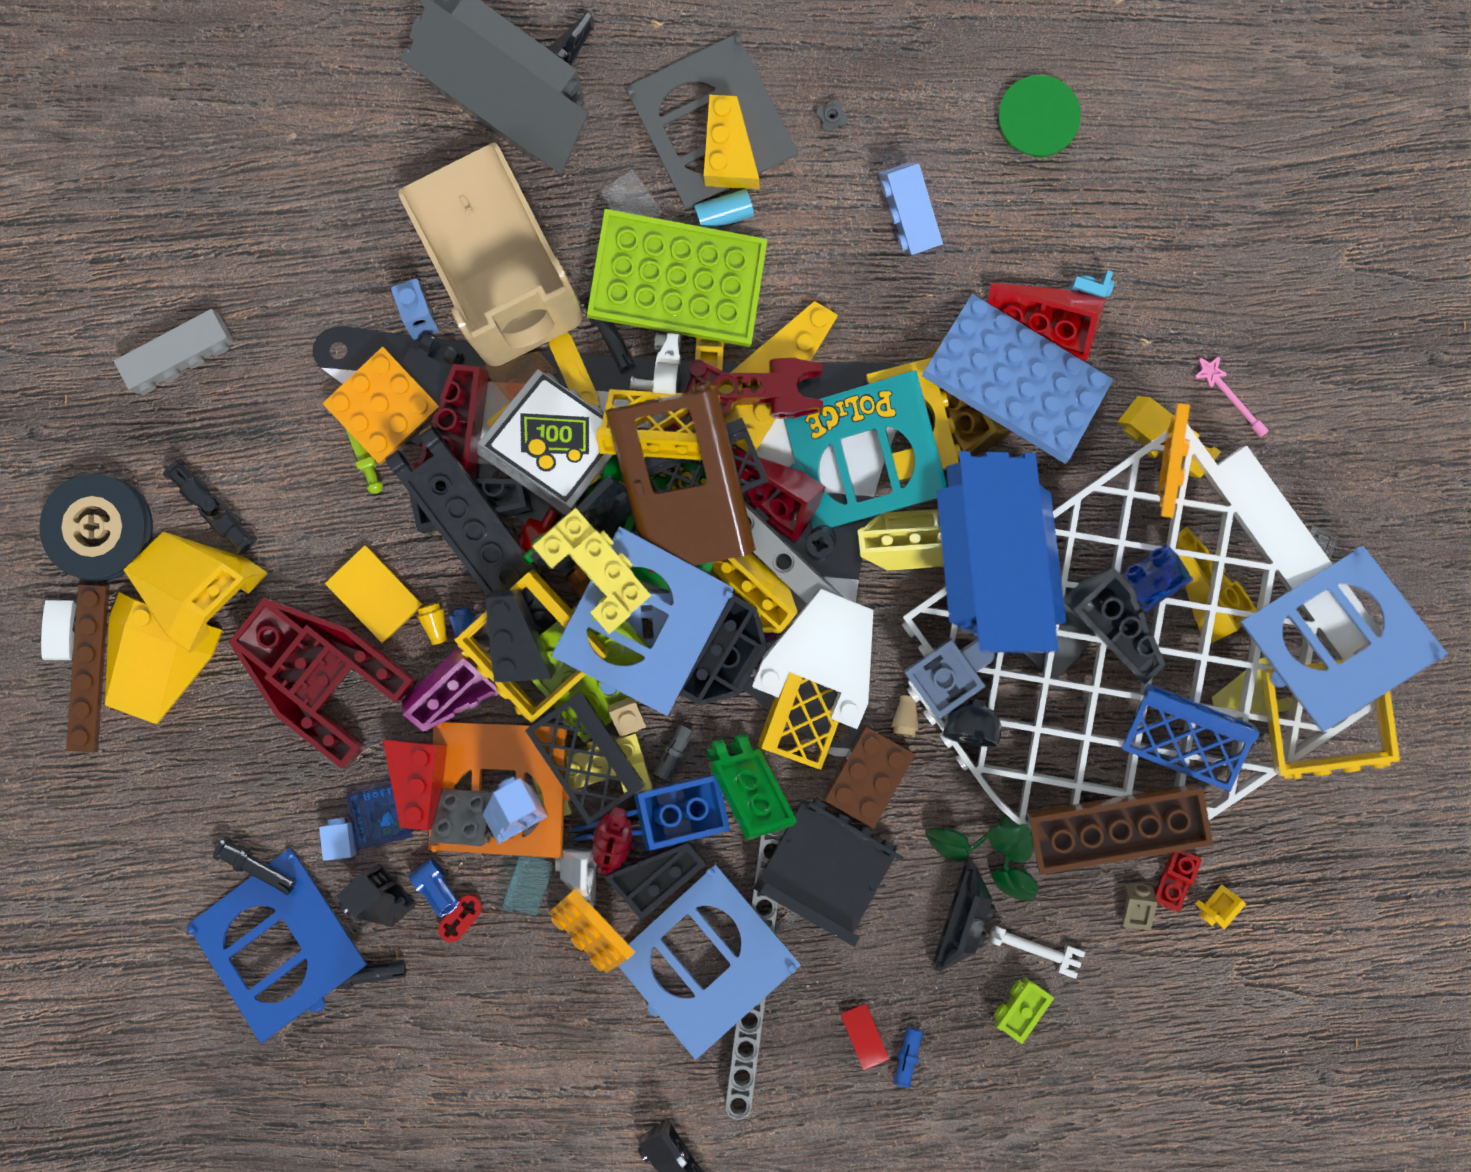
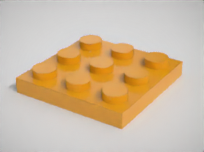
[322,347,439,464]
[548,889,635,973]

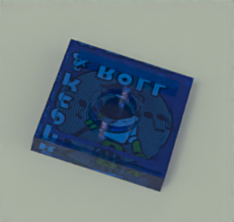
[346,785,414,850]

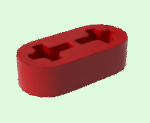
[438,894,483,943]

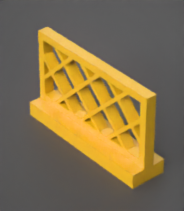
[596,389,720,460]
[757,672,839,770]

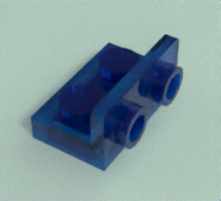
[1122,545,1193,612]

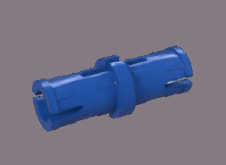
[893,1027,924,1088]

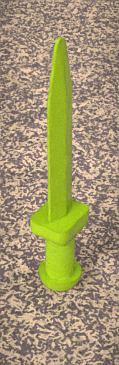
[345,428,383,494]

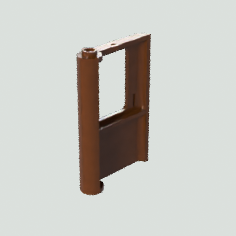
[605,381,756,573]

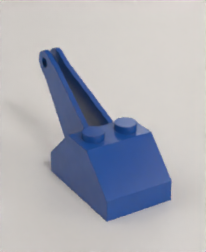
[572,775,730,850]

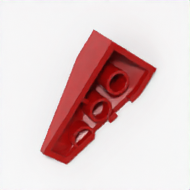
[987,282,1106,361]

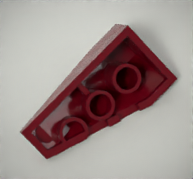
[731,447,826,542]

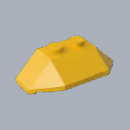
[709,553,798,634]

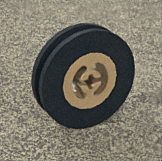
[39,474,153,580]

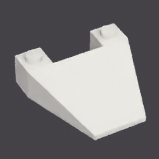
[752,589,873,729]

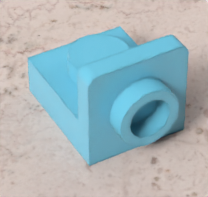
[1069,270,1115,298]

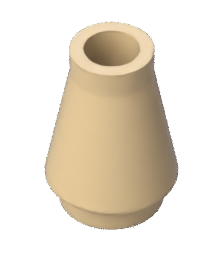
[891,695,919,738]

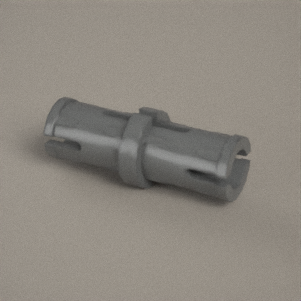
[653,724,695,781]

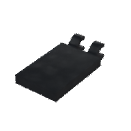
[401,333,462,446]

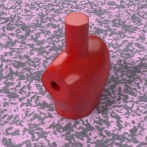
[519,508,559,553]

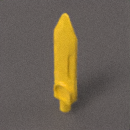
[549,332,601,408]

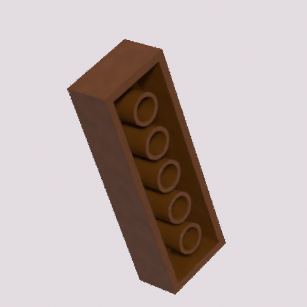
[1027,783,1214,875]

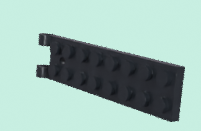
[385,425,558,635]

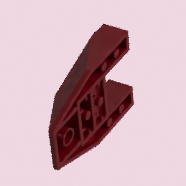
[228,598,419,769]

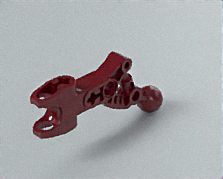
[637,358,823,458]

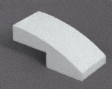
[41,600,77,660]

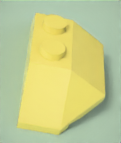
[858,509,944,571]

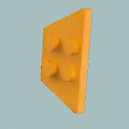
[1158,403,1190,518]

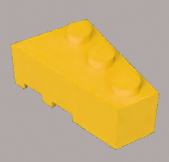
[704,95,760,189]
[1118,396,1221,478]

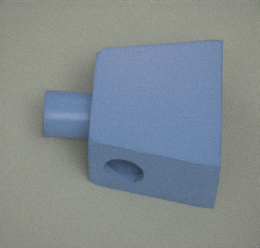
[391,278,439,340]

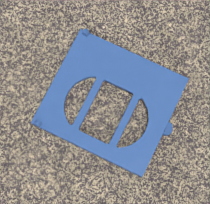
[551,527,734,716]
[1241,546,1448,733]
[618,865,801,1060]

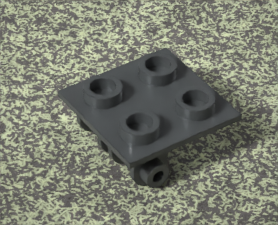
[429,789,493,846]

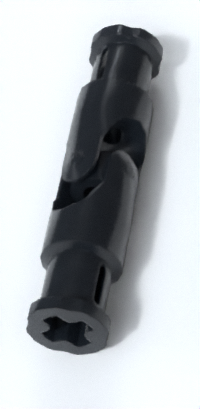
[163,459,257,555]

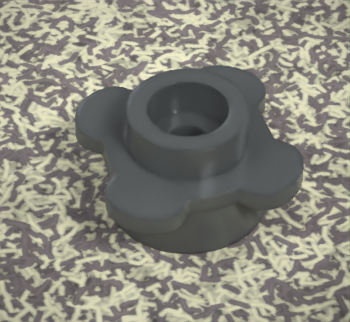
[816,100,848,132]

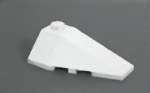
[555,847,596,907]

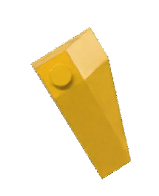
[1175,527,1257,644]

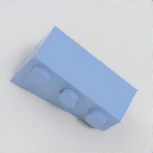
[877,163,943,255]
[483,777,548,845]

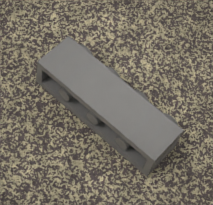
[114,309,235,394]

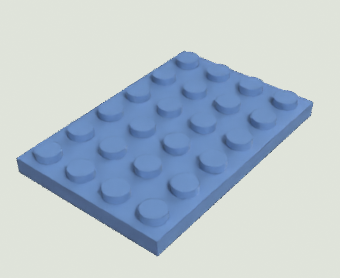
[921,294,1113,464]

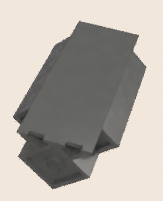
[401,0,588,174]

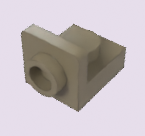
[1121,883,1158,930]

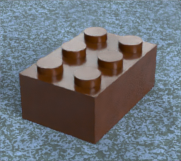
[822,726,915,828]

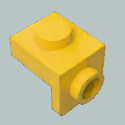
[1195,884,1246,930]

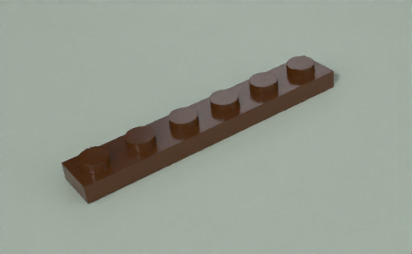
[66,585,110,752]

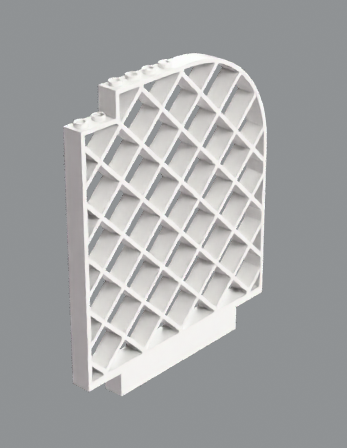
[902,424,1382,828]

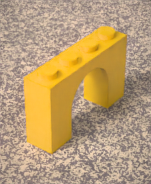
[866,358,961,483]

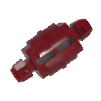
[592,807,633,875]

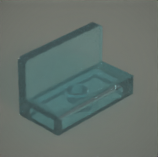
[502,856,554,916]

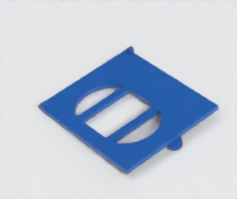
[187,848,367,1043]

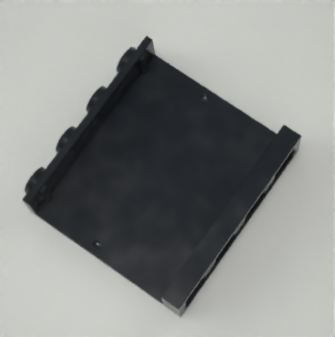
[753,799,904,947]

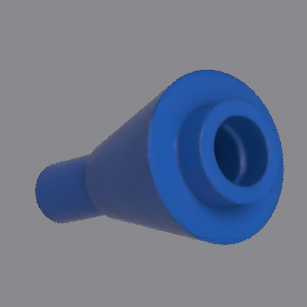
[448,608,476,638]

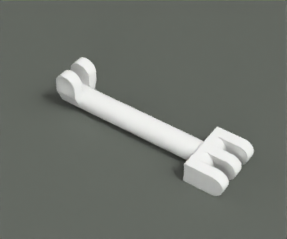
[989,925,1085,979]

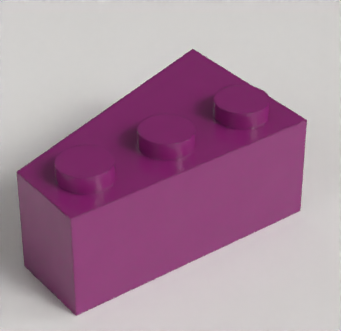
[402,647,500,732]

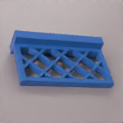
[1122,684,1260,792]

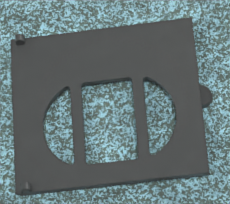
[625,33,799,210]

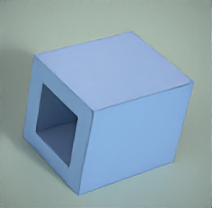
[319,817,357,861]

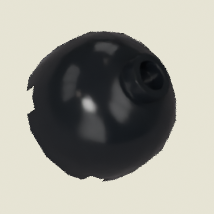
[943,699,1001,747]

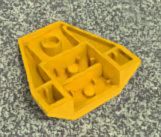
[105,592,223,724]

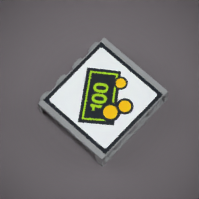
[477,369,613,515]

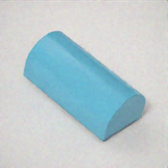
[694,189,754,229]

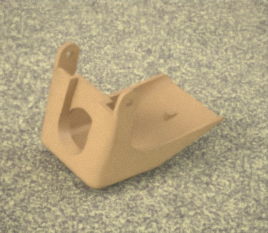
[398,142,583,366]

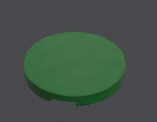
[998,75,1081,158]

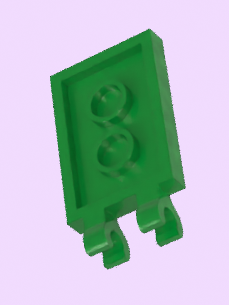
[706,734,797,841]

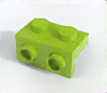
[993,977,1054,1044]

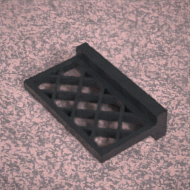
[645,418,769,494]
[530,475,632,578]
[525,692,646,825]

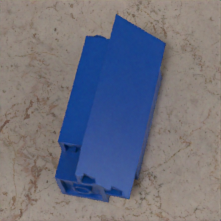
[937,451,1066,652]

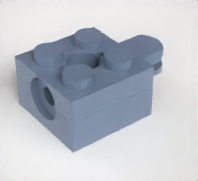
[905,638,994,719]

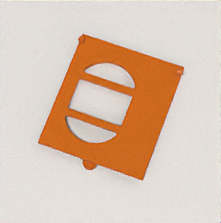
[428,722,574,858]

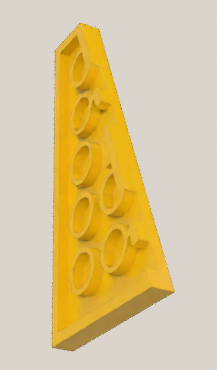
[719,301,838,452]

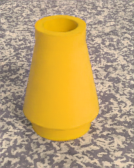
[417,602,448,645]

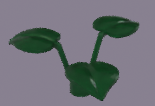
[925,814,1038,901]

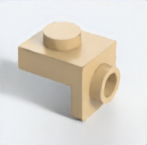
[607,697,646,737]

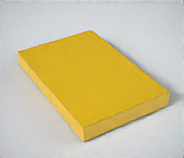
[325,545,423,643]

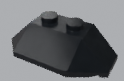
[679,595,767,706]
[932,859,995,972]

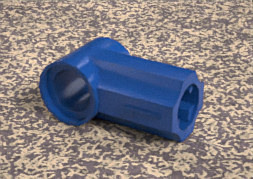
[408,857,460,917]

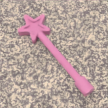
[1194,357,1269,438]

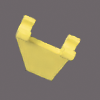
[1211,657,1292,718]

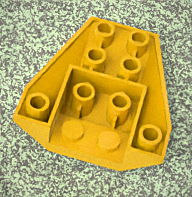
[124,532,267,653]

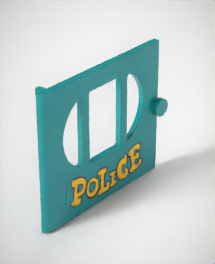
[784,370,947,529]

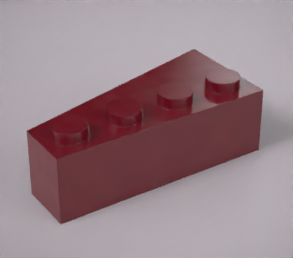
[413,364,489,479]

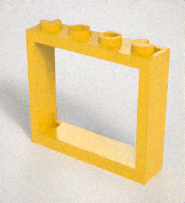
[455,569,610,723]
[1261,659,1400,779]

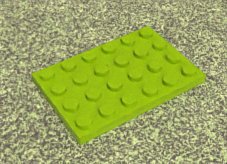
[587,209,768,347]

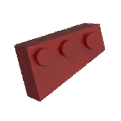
[383,739,447,831]

